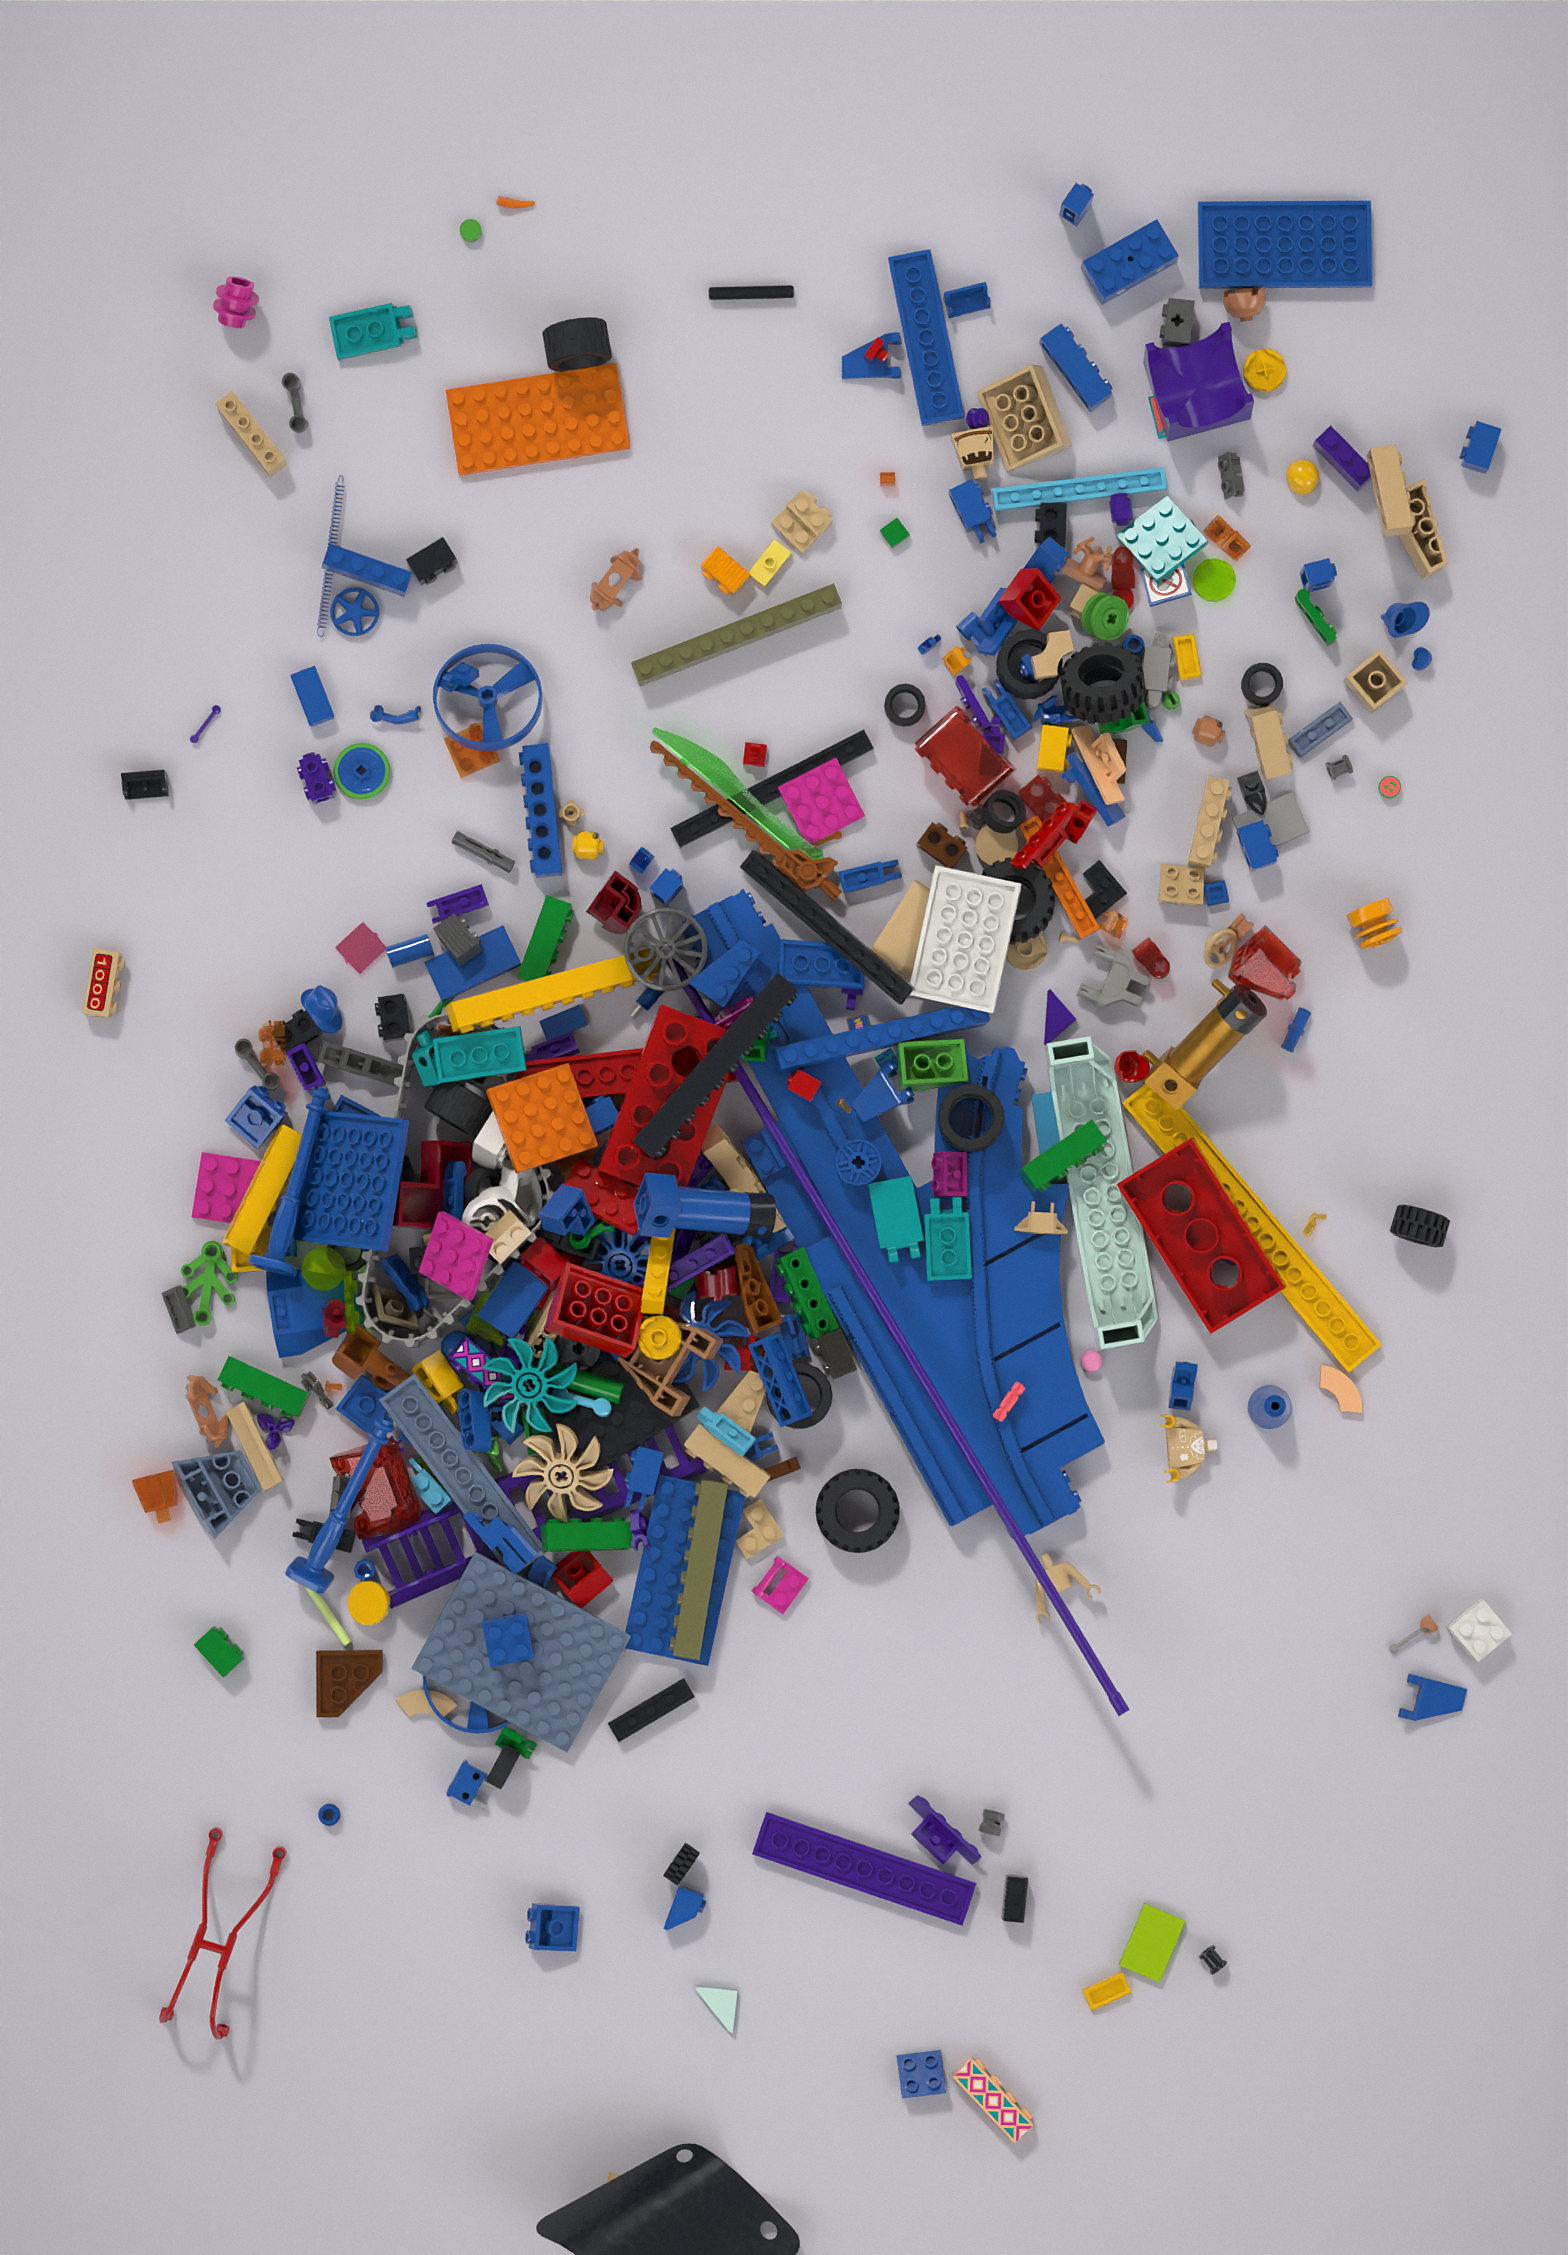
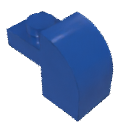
[1168,1361,1198,1411]

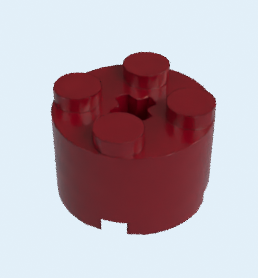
[694,1261,740,1301]

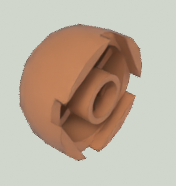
[1222,287,1266,322]

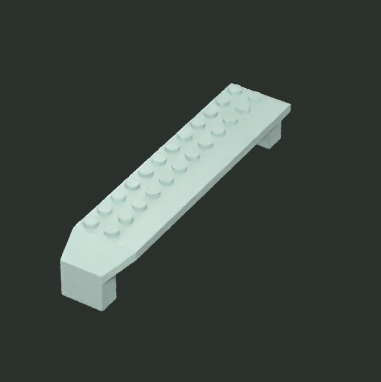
[1045,1036,1158,1351]

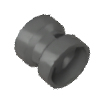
[978,1809,1005,1836]

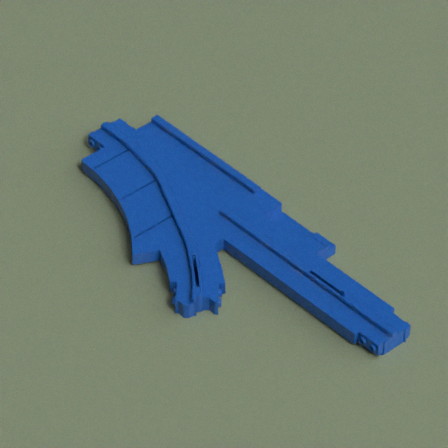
[682,889,1105,1539]

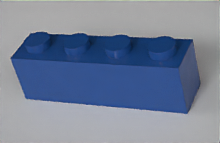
[1039,323,1113,412]
[322,543,412,597]

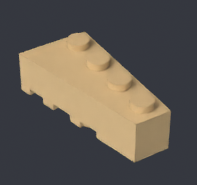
[1398,479,1448,580]

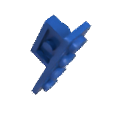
[977,587,1019,656]

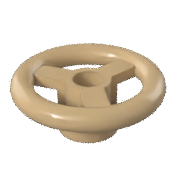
[1204,929,1238,969]

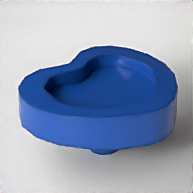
[1412,647,1432,671]

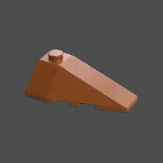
[734,1243,783,1335]

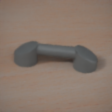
[282,373,309,433]
[235,1039,280,1091]

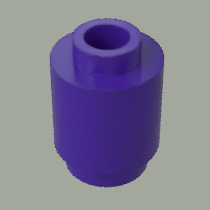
[1109,493,1133,526]

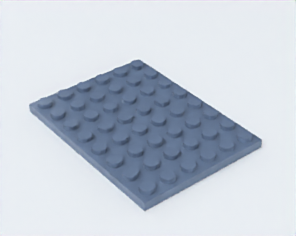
[411,1551,631,1752]

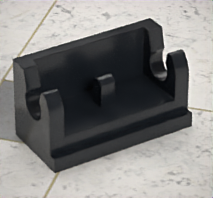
[121,769,169,800]

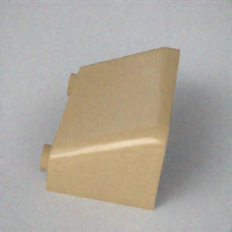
[871,880,930,983]

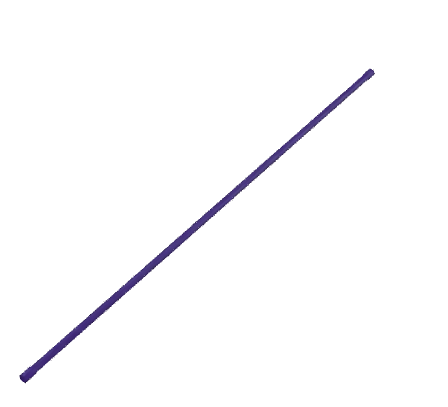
[667,954,1130,1717]

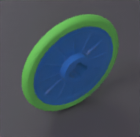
[333,743,390,799]

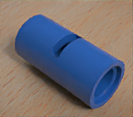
[385,934,434,968]

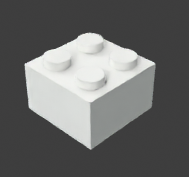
[1446,1599,1512,1662]

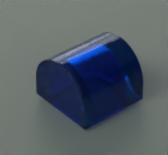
[628,847,655,875]

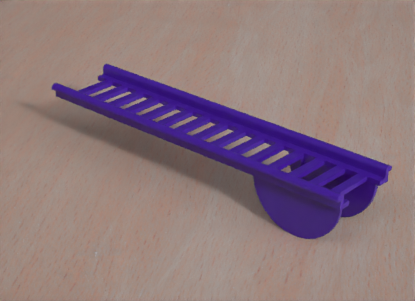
[361,1425,707,1609]

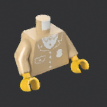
[1160,1414,1217,1483]

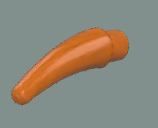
[496,196,535,209]

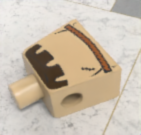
[951,426,993,480]

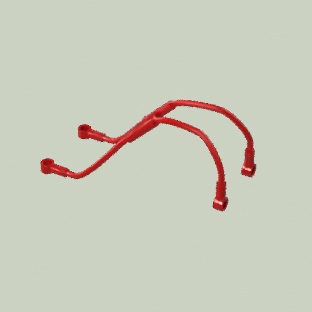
[159,1827,287,2040]

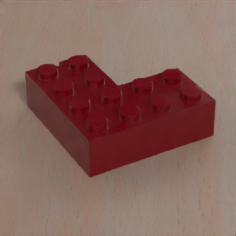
[392,1140,473,1230]

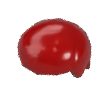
[1114,1050,1150,1083]

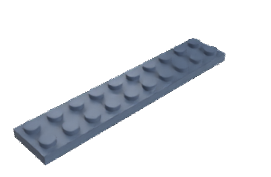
[379,1373,545,1573]

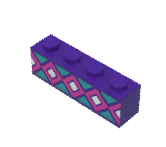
[448,1336,531,1412]

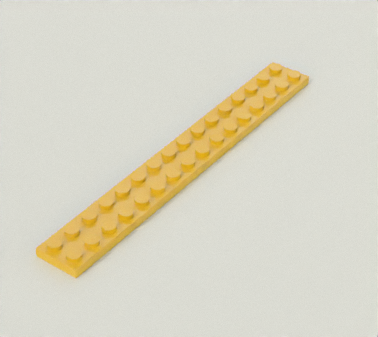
[1122,1083,1382,1373]

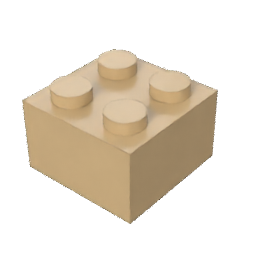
[1344,649,1408,714]

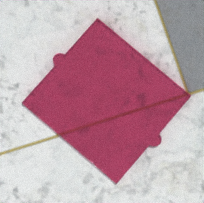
[335,922,386,974]

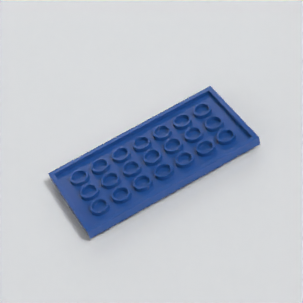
[1197,201,1372,289]
[625,1474,745,1666]

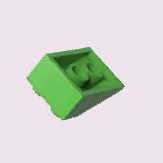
[896,1039,968,1092]

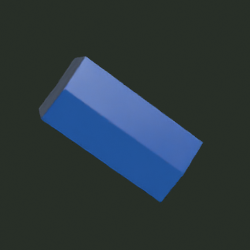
[290,666,334,727]

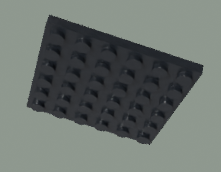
[520,1319,701,1471]

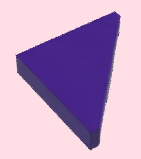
[1044,989,1076,1046]

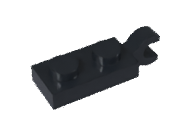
[541,1228,602,1262]

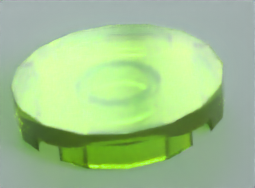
[1192,558,1236,602]
[301,1247,346,1291]

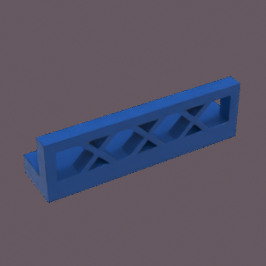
[748,1333,813,1427]

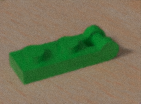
[1295,589,1337,647]

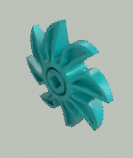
[482,1337,579,1433]

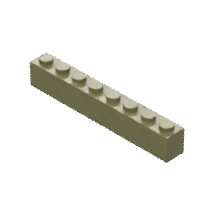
[669,1479,728,1660]

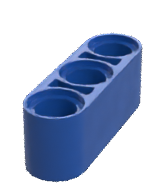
[458,1389,492,1453]

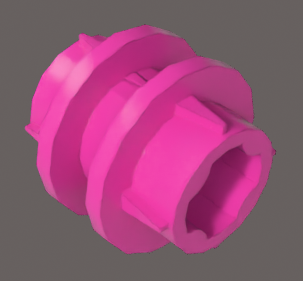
[213,276,259,328]

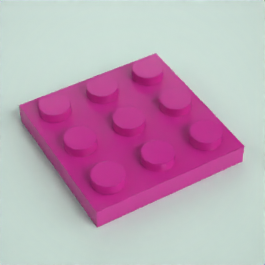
[777,757,865,846]
[191,1152,261,1223]
[419,1211,494,1300]

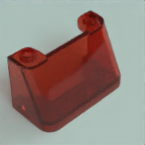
[1228,925,1302,1000]
[329,1438,421,1539]

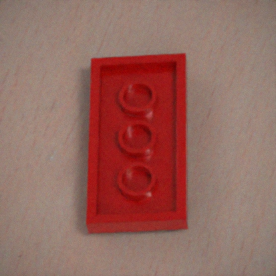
[563,1159,639,1237]

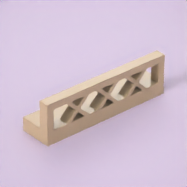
[226,1402,284,1491]

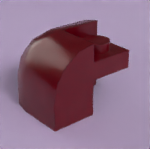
[586,871,642,935]

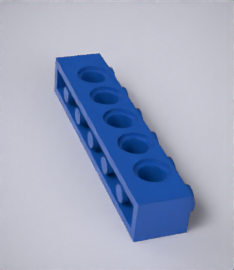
[519,743,562,878]

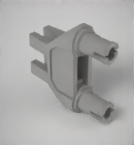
[1076,943,1150,1008]

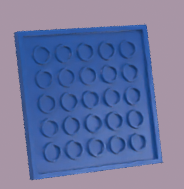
[293,1111,410,1252]

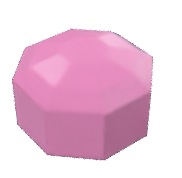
[1081,1351,1102,1372]

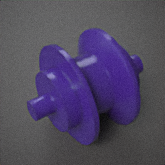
[966,408,989,430]

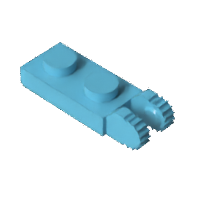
[399,1458,454,1516]

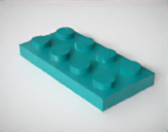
[433,1026,527,1083]

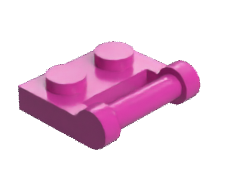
[751,1556,809,1614]

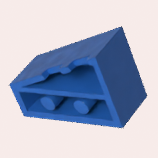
[688,940,765,1007]

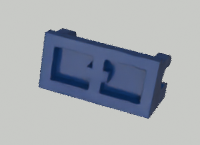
[943,282,991,319]

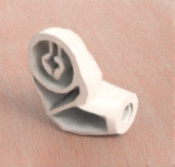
[462,1159,542,1234]

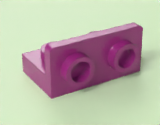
[931,1151,967,1197]

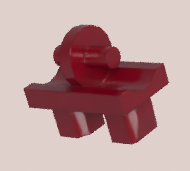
[321,1299,347,1338]

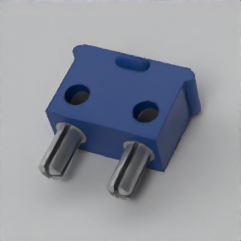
[446,1759,497,1809]

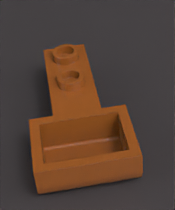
[332,1323,411,1390]

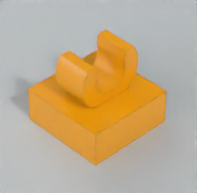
[942,646,972,676]

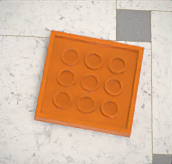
[486,1063,598,1174]

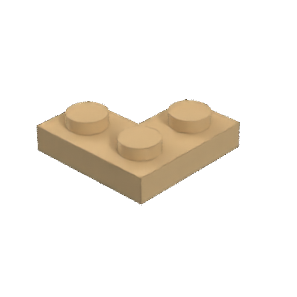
[736,1499,784,1559]

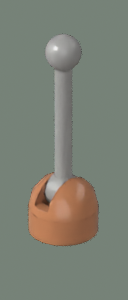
[1389,1614,1439,1653]

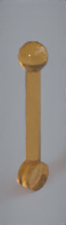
[799,831,842,854]

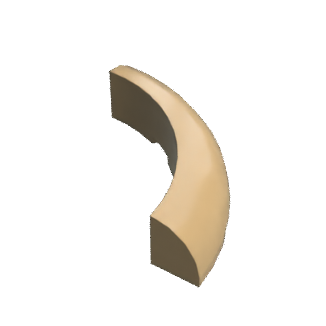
[702,1123,786,1233]

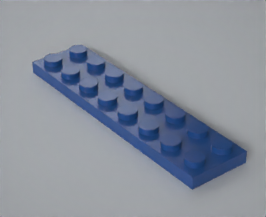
[888,249,964,426]

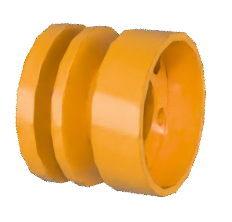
[1346,898,1403,950]

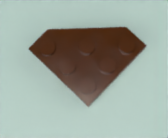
[316,1650,383,1718]

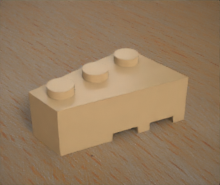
[1244,704,1293,779]
[716,1370,766,1434]

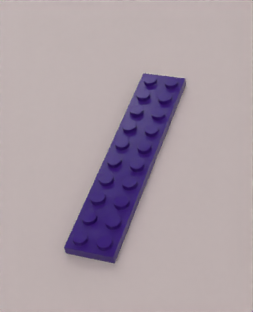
[752,1812,977,1926]

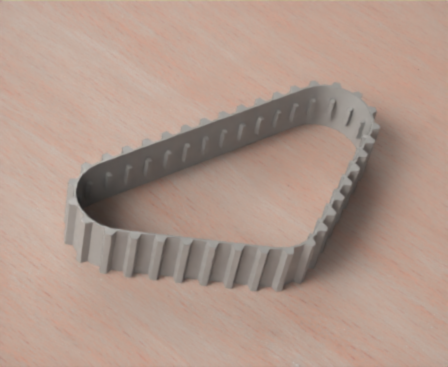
[356,1007,555,1348]

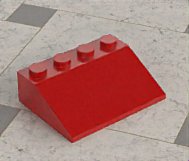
[544,1262,643,1358]

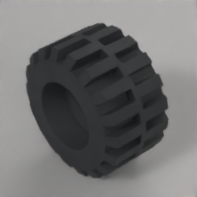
[1390,1205,1450,1248]

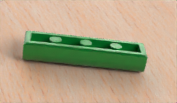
[536,1358,625,1404]

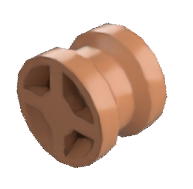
[1227,913,1254,941]

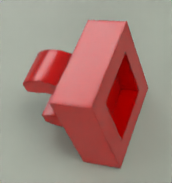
[864,337,889,362]
[743,742,767,767]

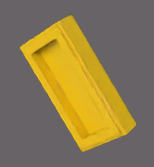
[1172,634,1202,681]
[1082,1972,1132,2011]

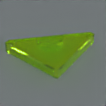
[465,1293,504,1347]

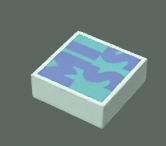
[872,1047,897,1070]

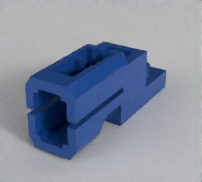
[463,1511,538,1574]

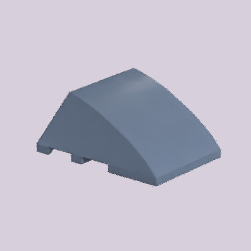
[172,1450,262,1539]

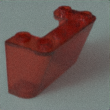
[915,705,1017,806]

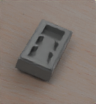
[161,1285,196,1334]

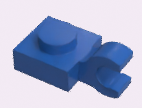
[442,662,480,692]

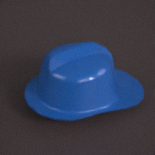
[1381,602,1430,638]
[300,985,343,1034]

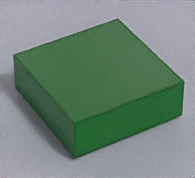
[880,518,910,549]

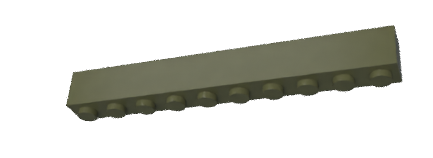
[631,583,842,687]

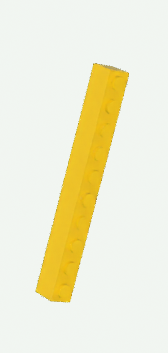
[445,948,660,1033]

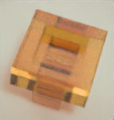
[1099,911,1128,939]

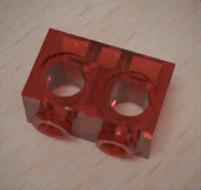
[1018,775,1067,823]

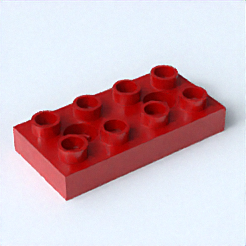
[597,1004,730,1187]
[1116,1137,1287,1334]

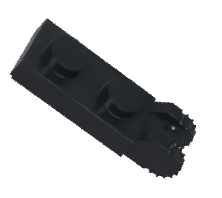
[292,1518,357,1553]

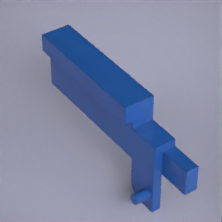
[1061,752,1126,827]

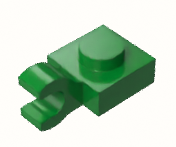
[495,1726,537,1759]

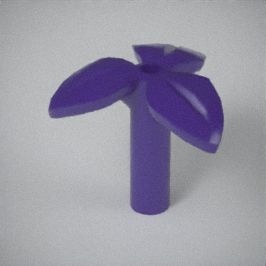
[257,1414,295,1450]

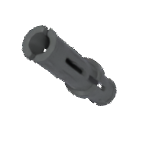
[451,831,515,873]

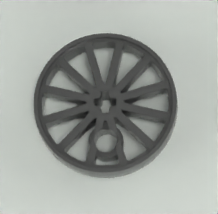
[624,908,708,991]

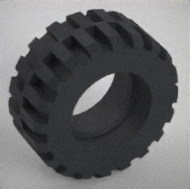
[1060,643,1146,725]
[982,857,1055,944]
[815,1469,900,1553]

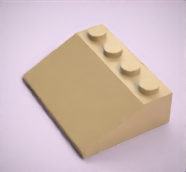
[977,365,1073,472]

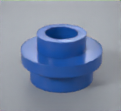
[1123,635,1145,656]
[318,1803,341,1826]

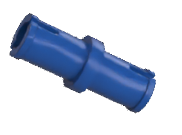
[1281,1007,1311,1053]

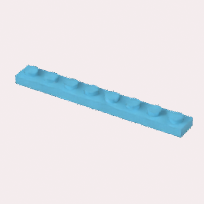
[992,467,1167,512]

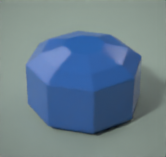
[354,1559,376,1581]

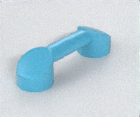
[551,1388,612,1417]

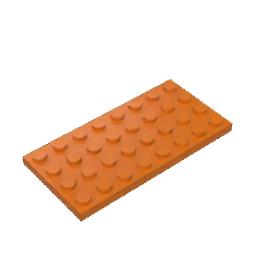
[445,363,630,476]

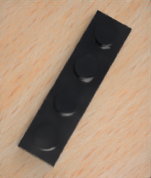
[608,1678,695,1742]

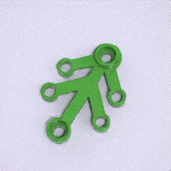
[181,1241,238,1326]

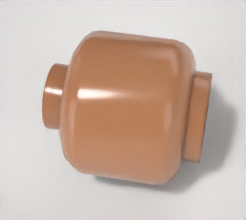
[1191,715,1226,747]

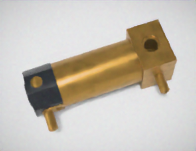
[1142,979,1267,1111]

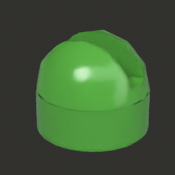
[1162,692,1180,710]

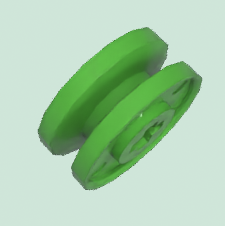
[1081,592,1129,641]

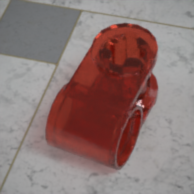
[1111,546,1135,590]
[1131,937,1170,979]

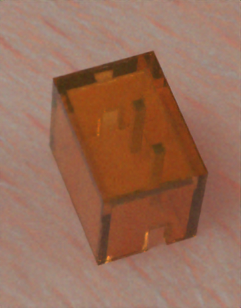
[880,472,895,486]

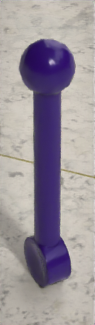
[190,705,221,743]

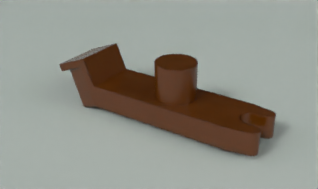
[763,1457,801,1482]

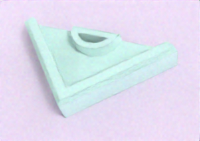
[696,1986,737,2033]

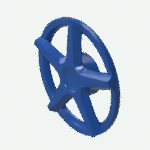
[330,588,379,636]

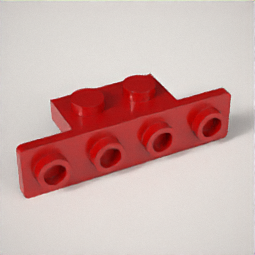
[1010,802,1078,869]

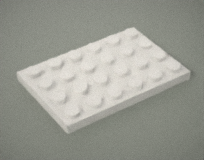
[910,865,1022,1013]

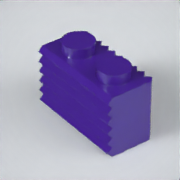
[286,1043,326,1093]

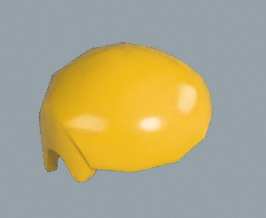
[1286,459,1319,495]

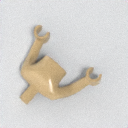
[1035,1553,1101,1624]

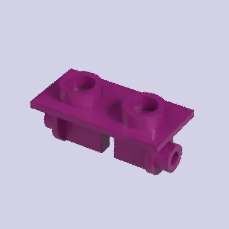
[714,996,754,1030]

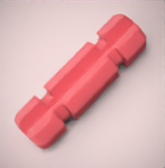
[993,1382,1025,1422]

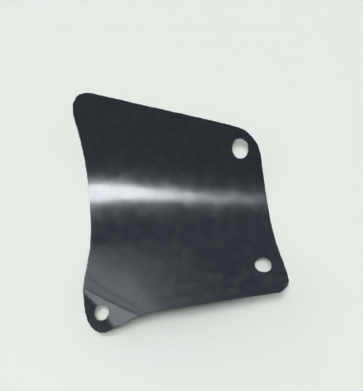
[536,2143,800,2255]

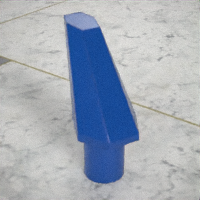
[1141,710,1164,742]

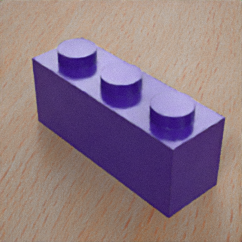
[1312,425,1371,492]

